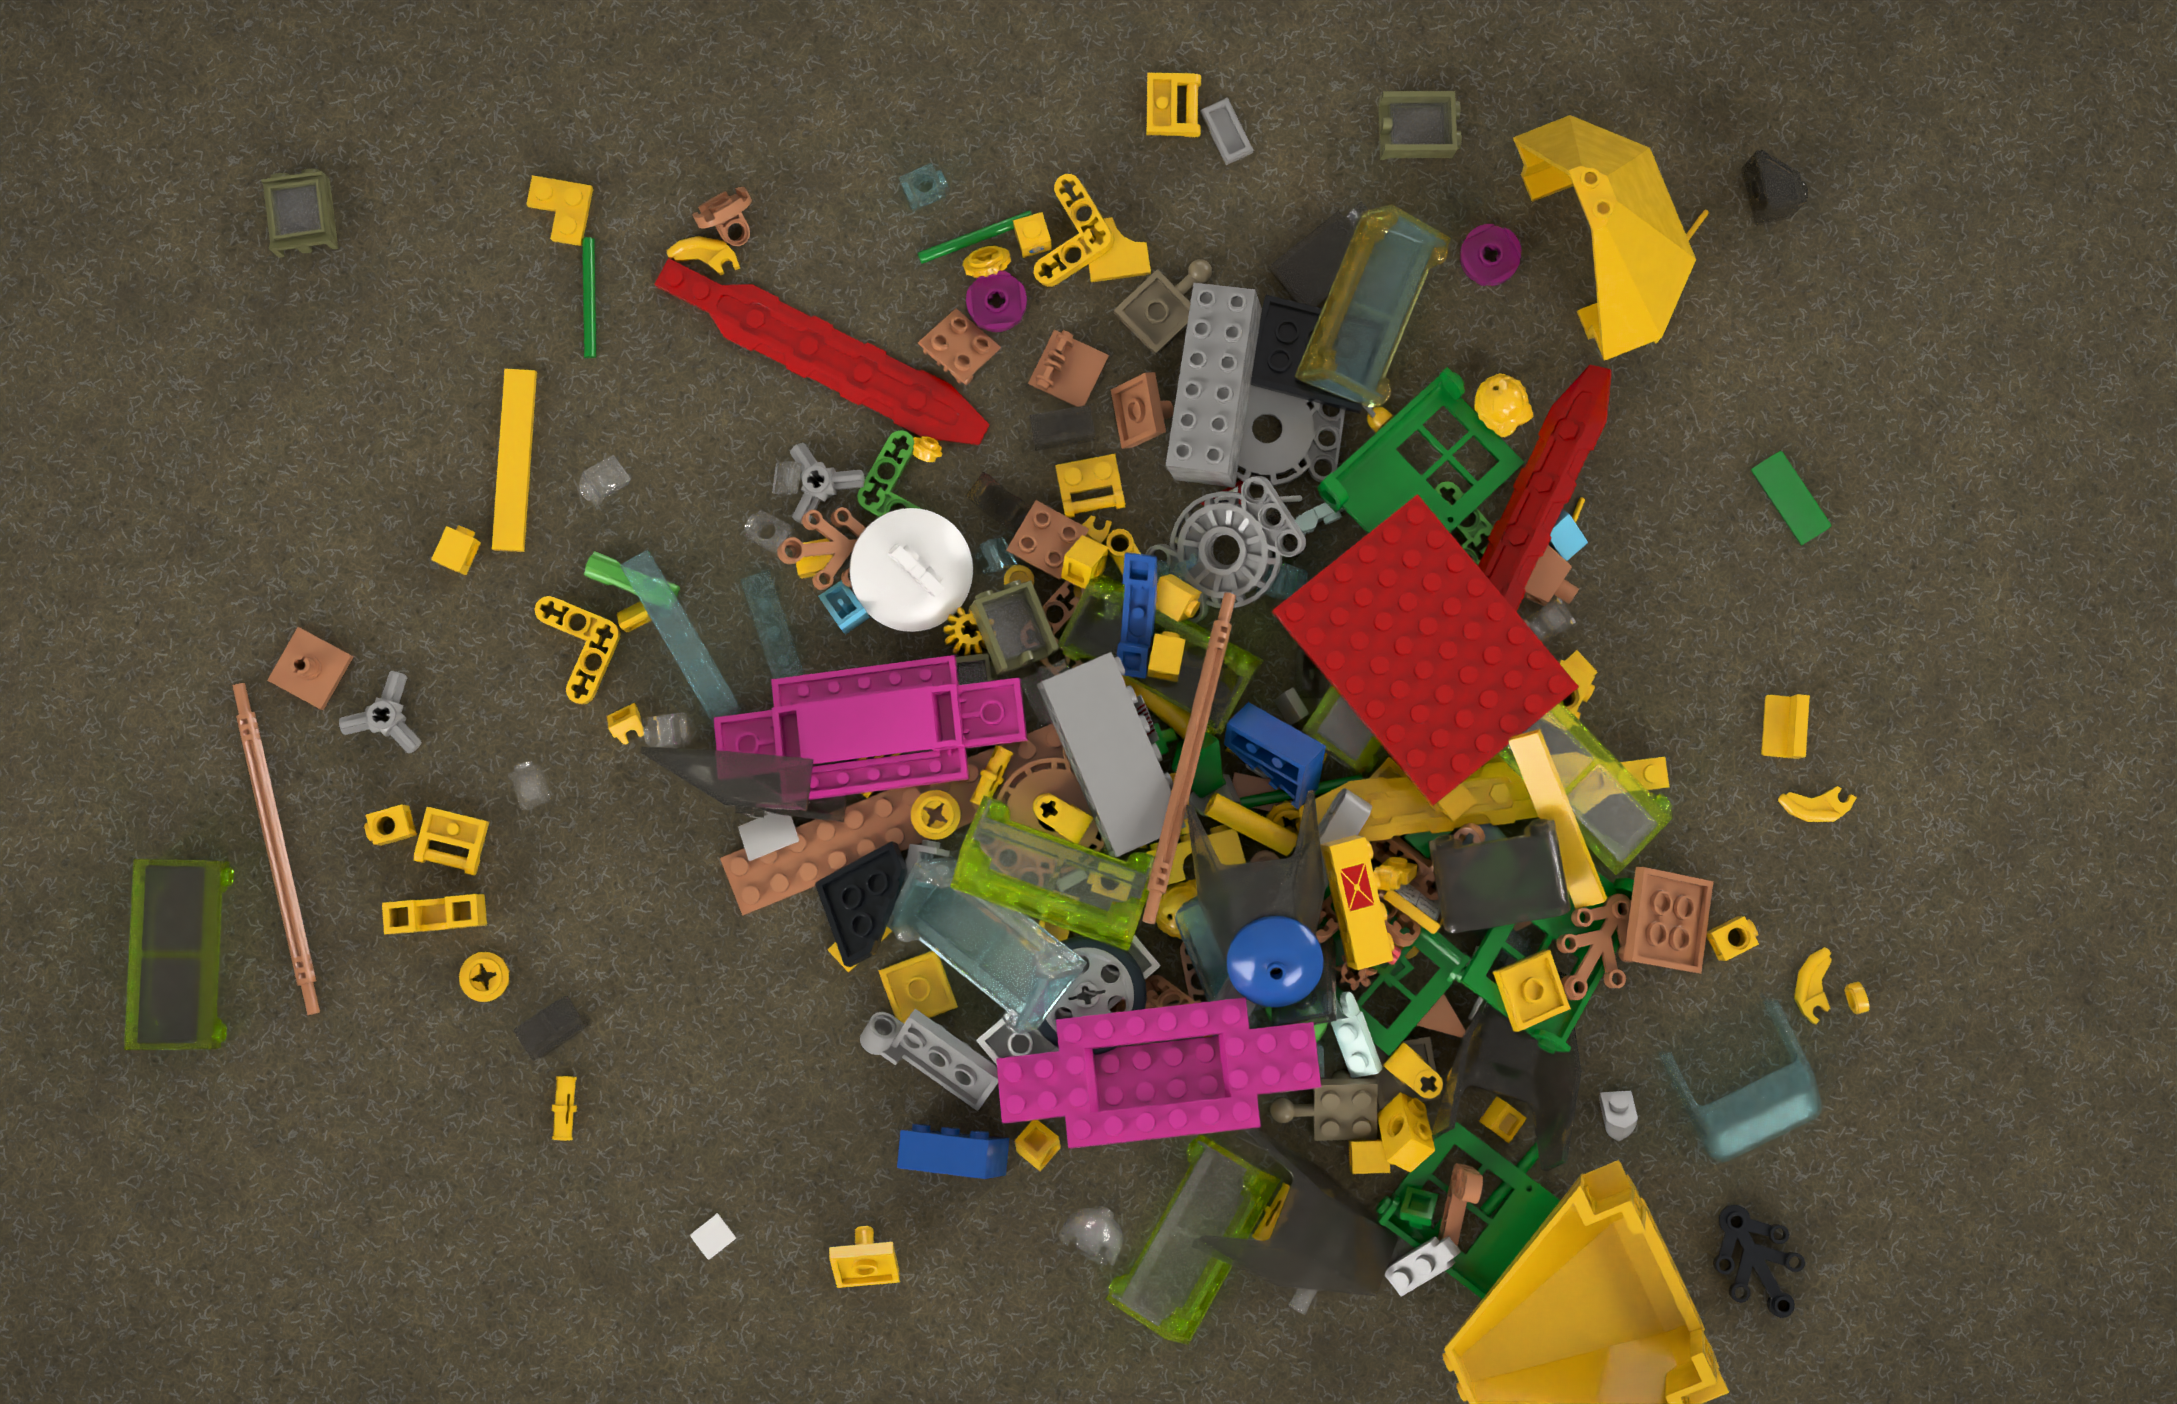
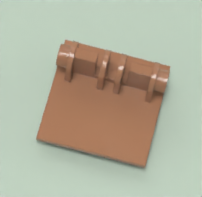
[918,308,1001,385]
[1028,330,1109,410]
[1006,500,1089,580]

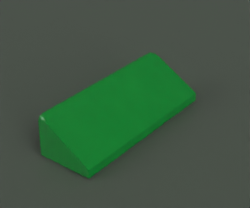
[1751,450,1832,546]

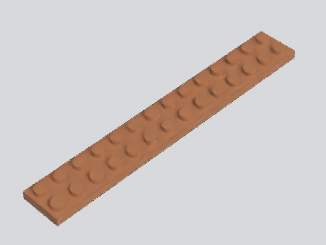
[720,724,1065,916]

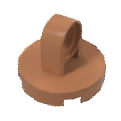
[692,187,752,246]

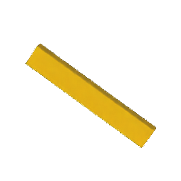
[492,369,537,552]
[1508,729,1607,909]

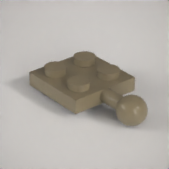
[1114,259,1212,356]
[1331,1036,1441,1109]
[1270,1078,1378,1141]

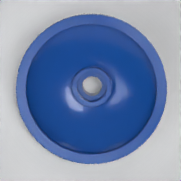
[1227,916,1323,1007]

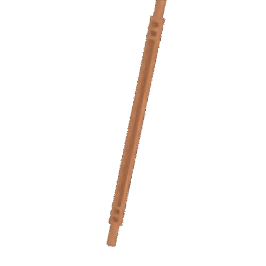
[1142,593,1236,924]
[233,683,320,1015]

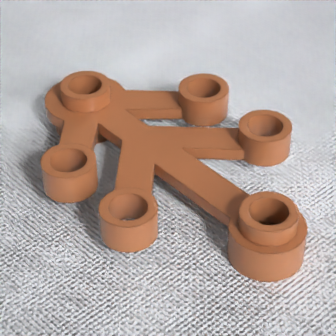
[777,507,866,590]
[1556,894,1631,1000]

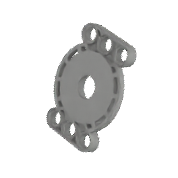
[1236,385,1345,487]
[1145,476,1306,624]

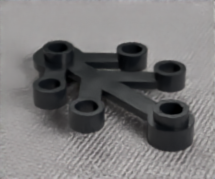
[1713,1205,1805,1318]

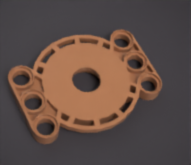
[973,747,1104,895]

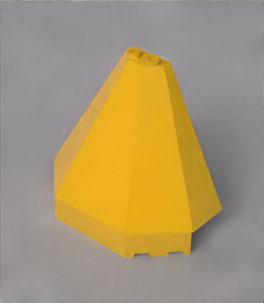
[1513,115,1696,361]
[1442,1160,1729,1404]

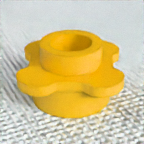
[912,436,943,462]

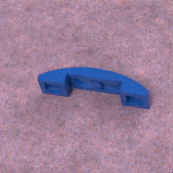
[1117,552,1157,678]

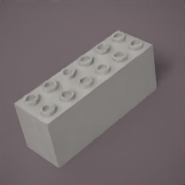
[1166,283,1262,488]
[1037,652,1187,857]

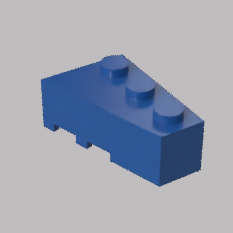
[1224,702,1326,810]
[897,1124,1009,1179]

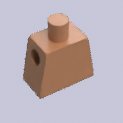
[1524,545,1579,606]

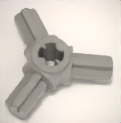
[790,443,865,525]
[339,671,422,754]

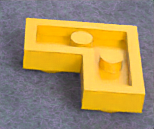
[526,175,593,246]

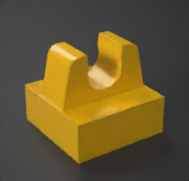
[607,703,644,744]

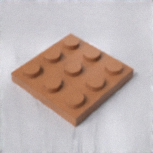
[1623,867,1713,974]

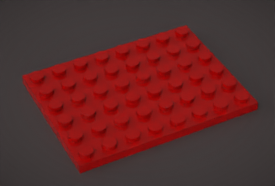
[1272,494,1579,806]

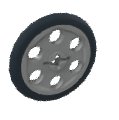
[1028,935,1147,1055]

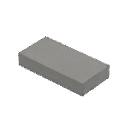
[1200,98,1254,165]

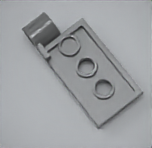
[860,1009,998,1111]

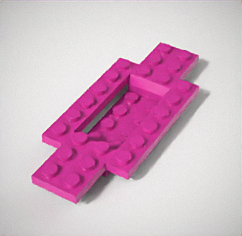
[714,655,1028,803]
[996,997,1322,1149]

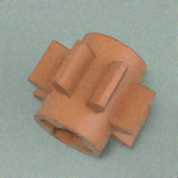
[1336,954,1377,990]

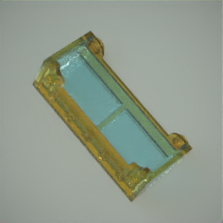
[1295,204,1451,407]

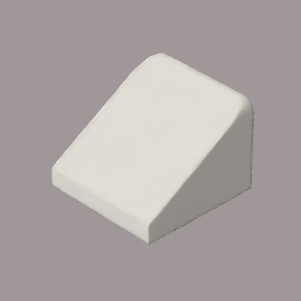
[690,1213,736,1260]

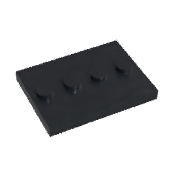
[1250,294,1384,414]

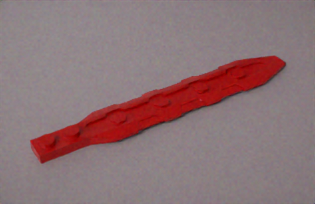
[654,258,990,445]
[1478,364,1612,612]

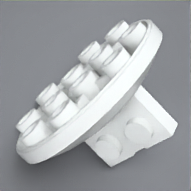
[849,508,973,632]

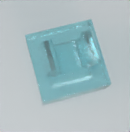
[975,537,1017,574]

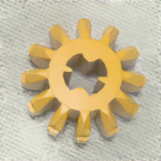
[943,607,996,656]

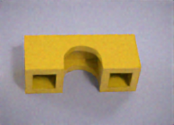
[1146,825,1246,885]
[382,894,487,934]

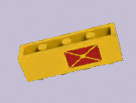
[1320,835,1394,970]

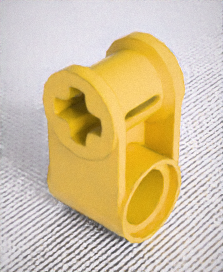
[1033,793,1094,844]
[1383,1042,1443,1099]

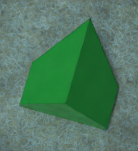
[1172,732,1226,798]

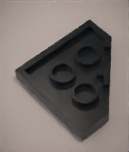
[815,841,908,967]

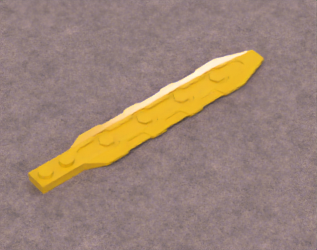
[1299,752,1669,842]

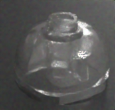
[1059,1206,1123,1266]

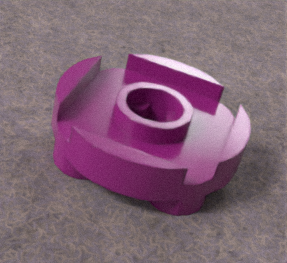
[1460,224,1522,286]
[966,270,1027,332]

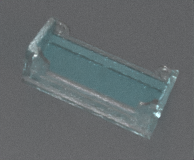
[887,856,1087,1035]

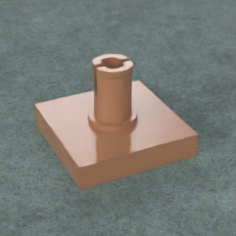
[1111,372,1173,449]
[267,627,354,710]

